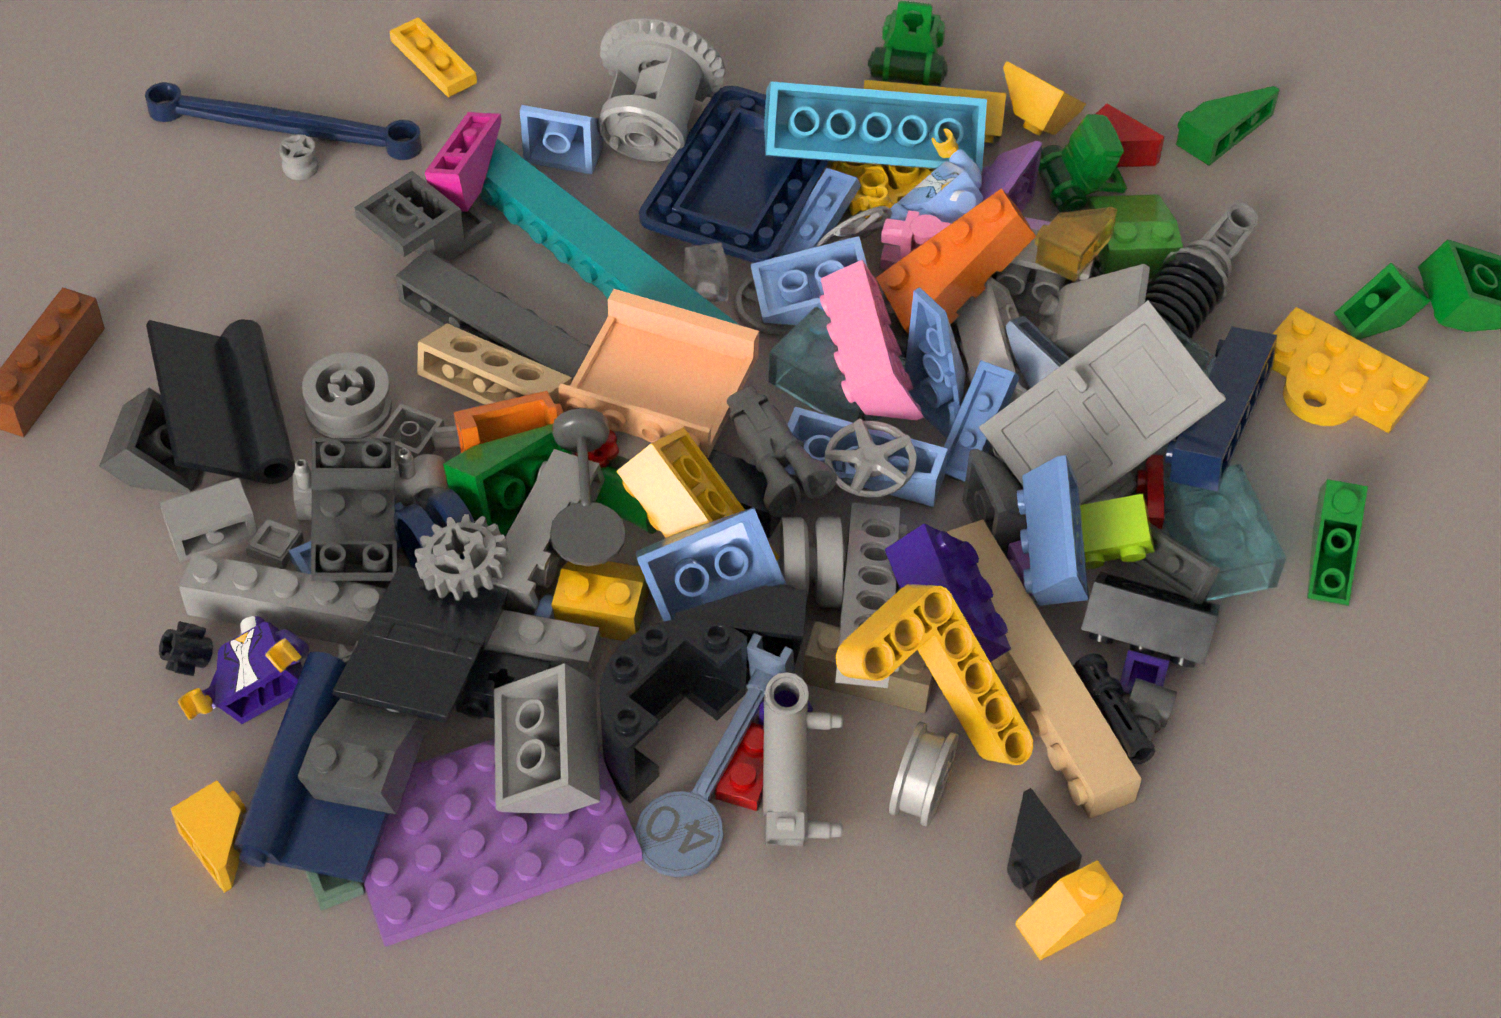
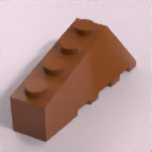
[0,287,105,437]

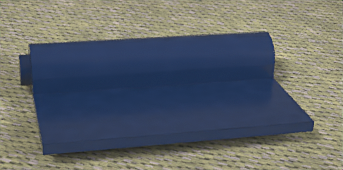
[233,651,390,883]

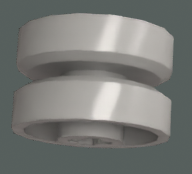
[780,517,846,608]

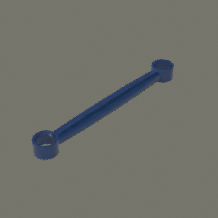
[145,82,422,160]

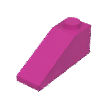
[425,112,502,212]

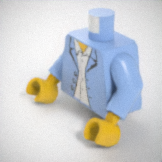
[867,129,984,223]

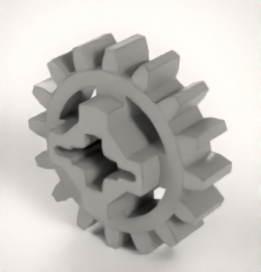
[415,514,510,600]

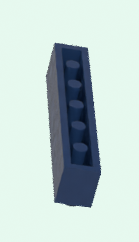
[1165,326,1277,492]

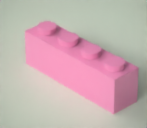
[820,260,924,421]

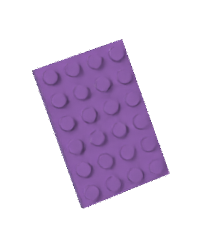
[363,738,642,947]

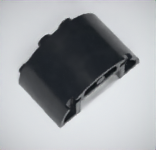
[599,618,747,804]

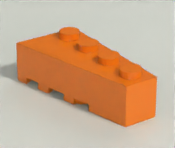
[875,188,1036,334]

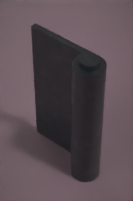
[146,319,295,484]

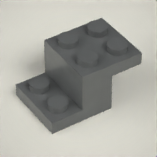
[354,171,493,261]

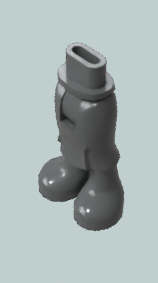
[726,386,837,517]

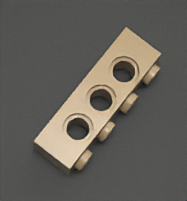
[417,323,572,405]

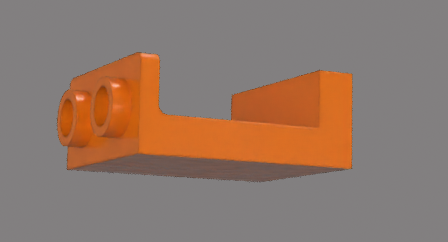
[453,391,563,453]

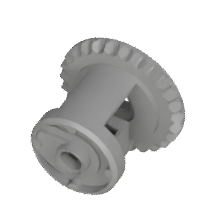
[597,18,725,162]

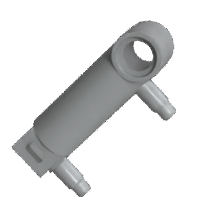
[293,448,449,521]
[763,672,843,846]

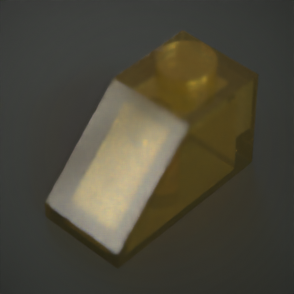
[1034,207,1118,282]

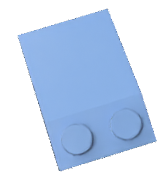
[750,236,867,327]

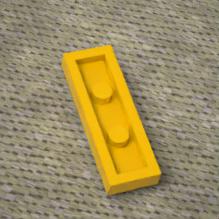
[390,17,477,97]

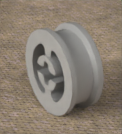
[302,352,392,438]
[889,722,959,827]

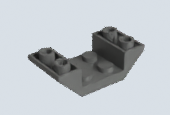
[311,438,397,581]

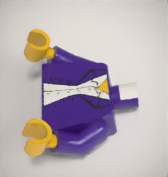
[178,616,309,724]

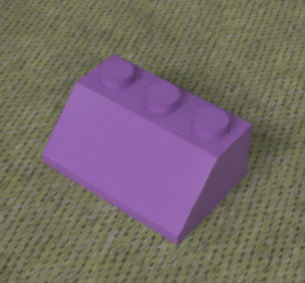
[979,141,1043,213]

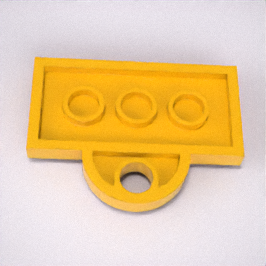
[1272,307,1429,433]

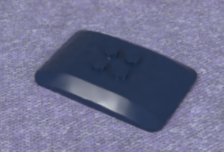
[639,85,833,263]

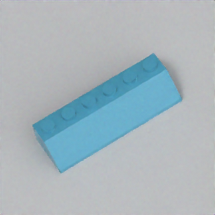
[764,82,987,172]

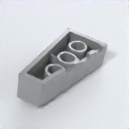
[491,449,605,615]

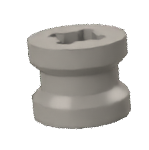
[279,134,319,180]

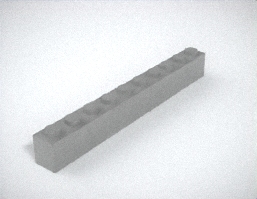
[179,553,601,680]

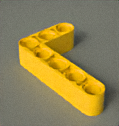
[836,584,1033,765]

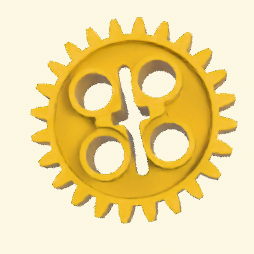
[829,161,936,219]

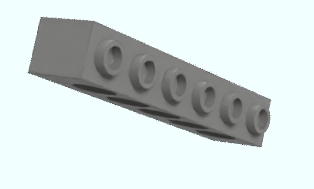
[835,502,907,688]

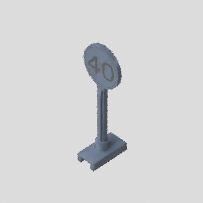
[635,633,795,877]

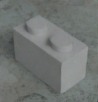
[159,477,257,563]

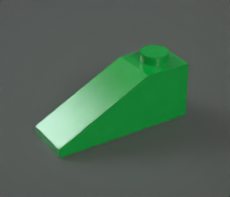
[1176,86,1280,166]

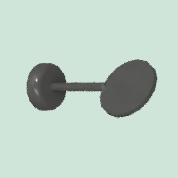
[550,408,626,566]

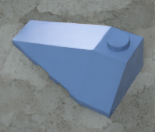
[905,287,965,438]

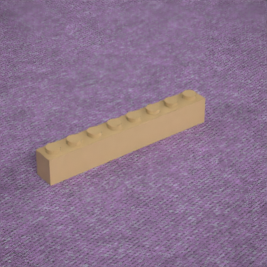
[947,519,1142,819]

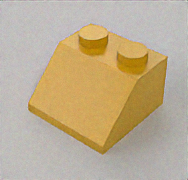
[551,561,650,641]

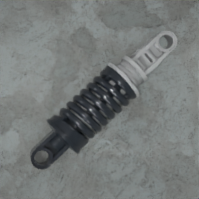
[1145,202,1258,347]

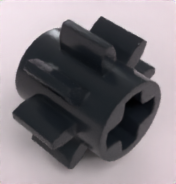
[159,621,213,676]

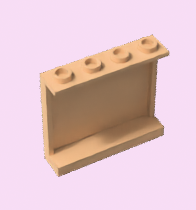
[559,289,759,458]

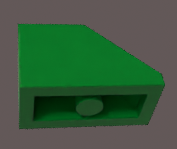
[1334,262,1431,340]

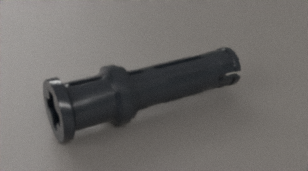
[1073,653,1155,764]

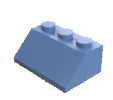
[1017,455,1089,606]

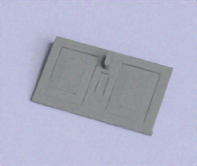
[979,300,1226,505]

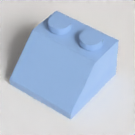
[520,105,604,175]

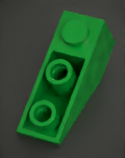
[1307,479,1368,606]

